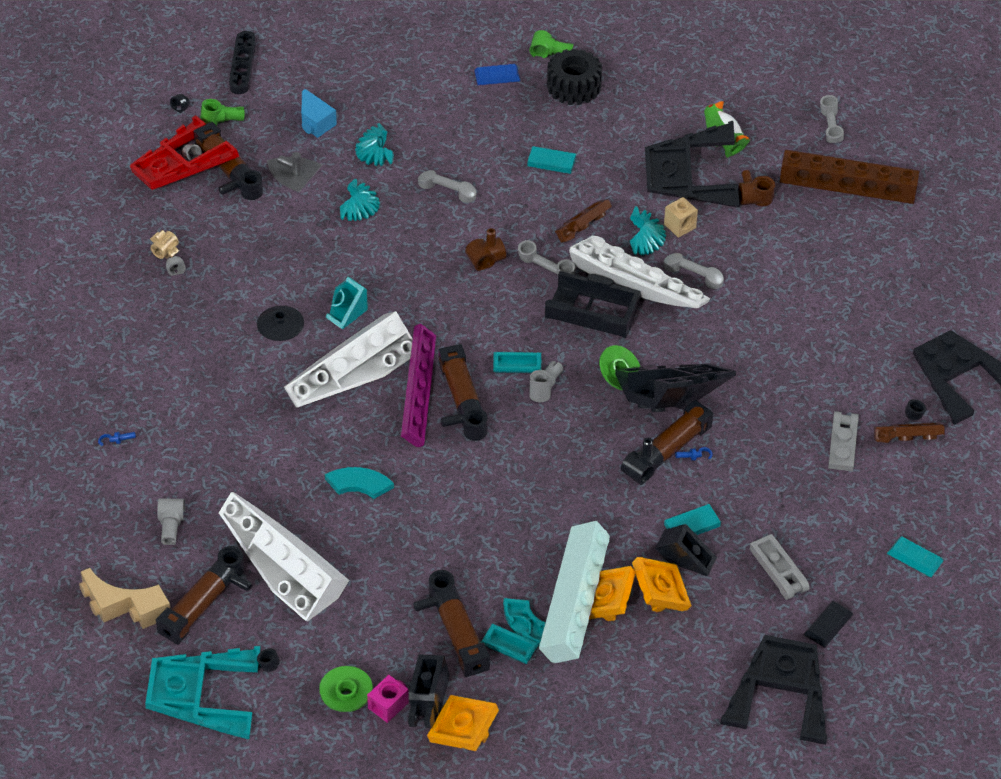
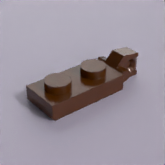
[555,199,612,243]
[874,422,945,443]

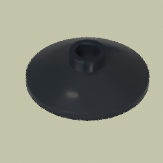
[257,306,304,341]

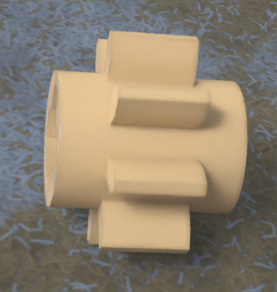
[150,230,179,259]

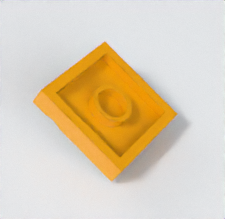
[632,557,691,612]
[589,566,636,621]
[427,695,499,751]

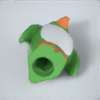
[704,101,750,158]

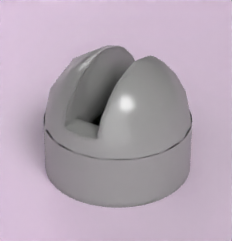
[182,144,202,161]
[166,256,186,276]

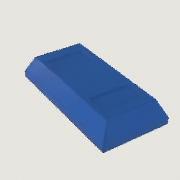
[474,64,520,85]

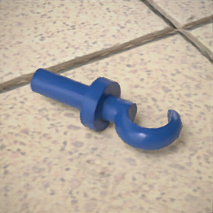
[98,432,136,446]
[675,447,713,461]

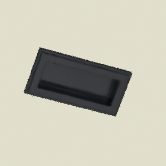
[803,601,853,648]

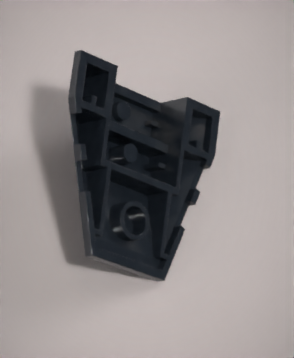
[615,364,736,412]

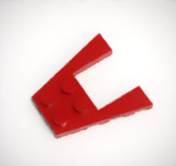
[130,115,239,190]

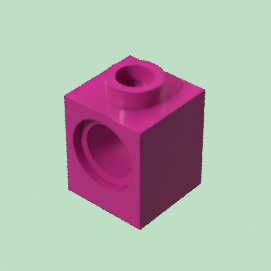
[367,675,409,723]

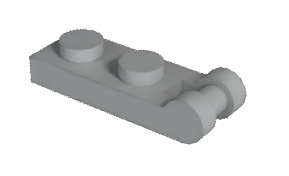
[828,411,859,471]
[749,534,810,600]

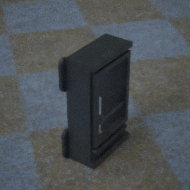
[545,271,641,338]

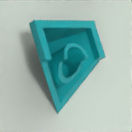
[326,277,368,329]

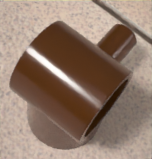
[738,170,775,206]
[465,228,506,271]

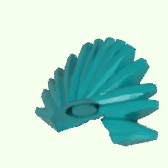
[355,123,394,166]
[340,179,380,221]
[630,206,666,256]

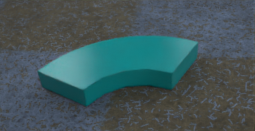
[325,467,394,499]
[503,598,546,647]

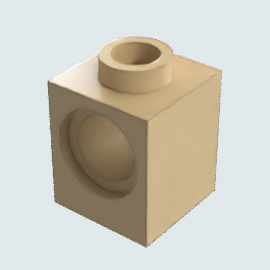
[664,197,698,238]

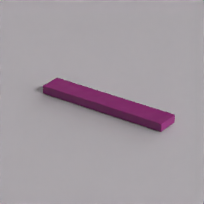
[401,323,437,447]

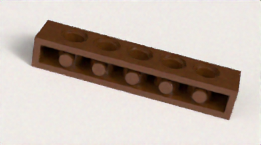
[780,150,920,204]

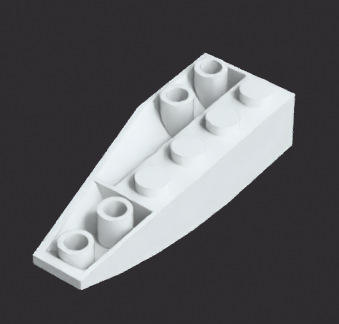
[569,236,710,308]

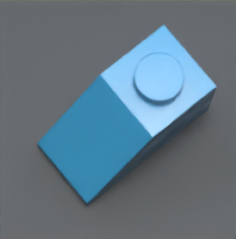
[301,89,337,138]

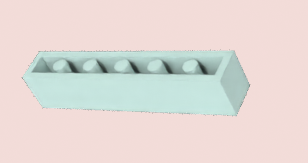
[539,521,610,663]

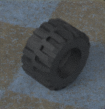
[547,49,602,105]

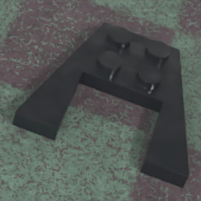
[645,121,739,207]
[913,330,1001,425]
[720,635,827,745]

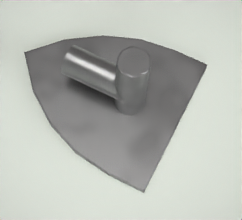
[267,152,323,192]

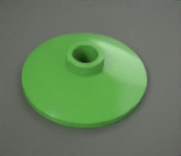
[599,345,640,390]
[319,666,373,712]

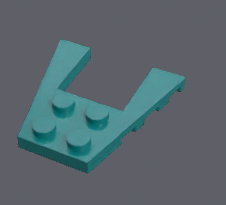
[145,646,261,739]

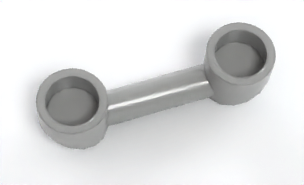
[820,95,844,143]
[418,170,477,203]
[518,240,575,277]
[664,253,724,289]

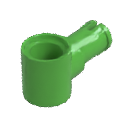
[529,30,574,58]
[200,99,245,126]

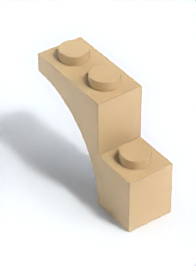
[79,568,170,629]

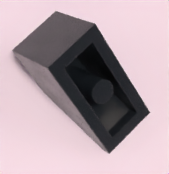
[655,524,717,576]

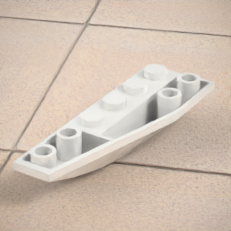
[284,311,413,407]
[219,492,349,621]

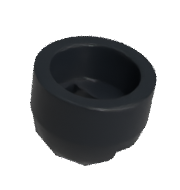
[170,94,190,113]
[905,399,926,420]
[257,648,280,672]

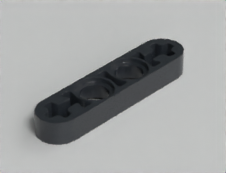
[229,31,256,95]

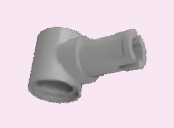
[529,361,563,402]
[158,498,185,545]

